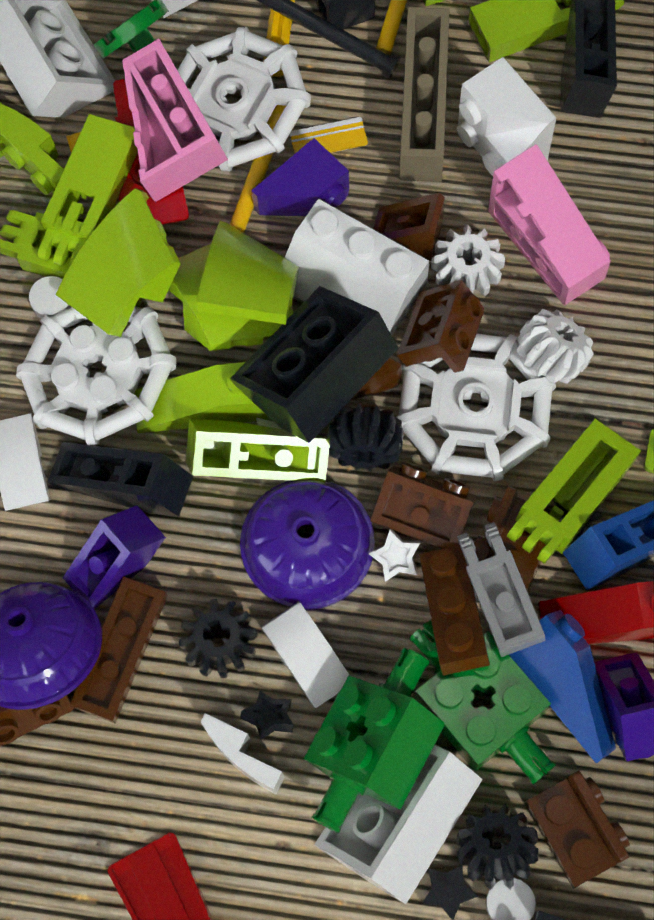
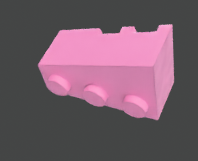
[122,39,228,202]
[488,144,611,306]

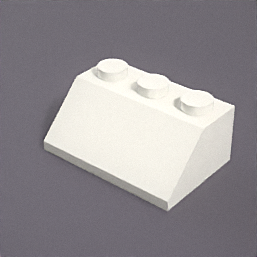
[0,0,115,118]
[285,199,429,335]
[314,745,483,904]

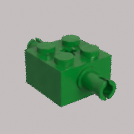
[409,620,556,785]
[303,648,446,833]

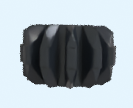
[328,403,404,472]
[179,599,258,678]
[457,804,539,890]

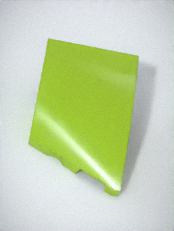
[55,188,181,337]
[196,220,299,325]
[169,244,294,351]

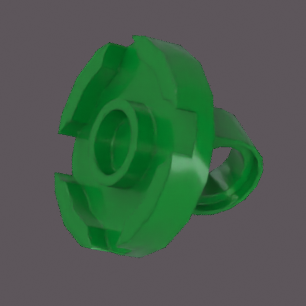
[93,0,169,58]

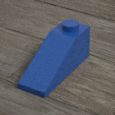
[563,500,654,591]
[509,610,616,763]

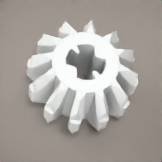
[431,224,505,297]
[516,309,594,384]

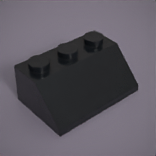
[230,286,399,443]

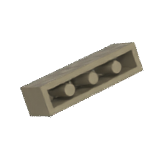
[400,7,450,182]

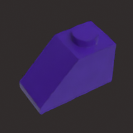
[251,138,349,216]
[63,505,166,609]
[594,652,654,762]

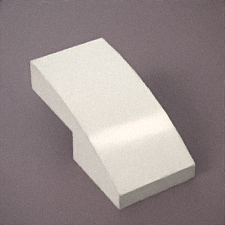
[0,413,51,511]
[261,602,349,709]
[201,713,285,795]

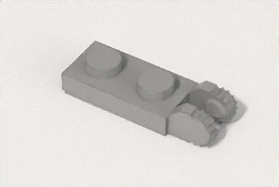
[457,522,546,657]

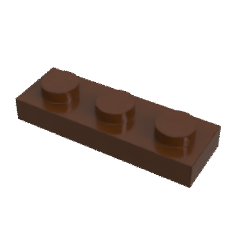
[419,545,490,675]
[70,577,168,724]

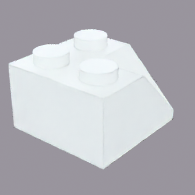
[457,57,556,176]

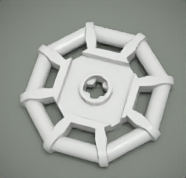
[177,27,311,171]
[16,306,177,445]
[396,334,556,482]

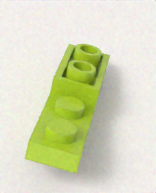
[0,103,64,195]

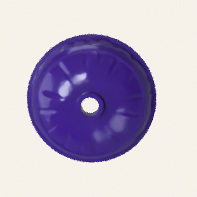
[240,480,375,610]
[0,582,102,710]

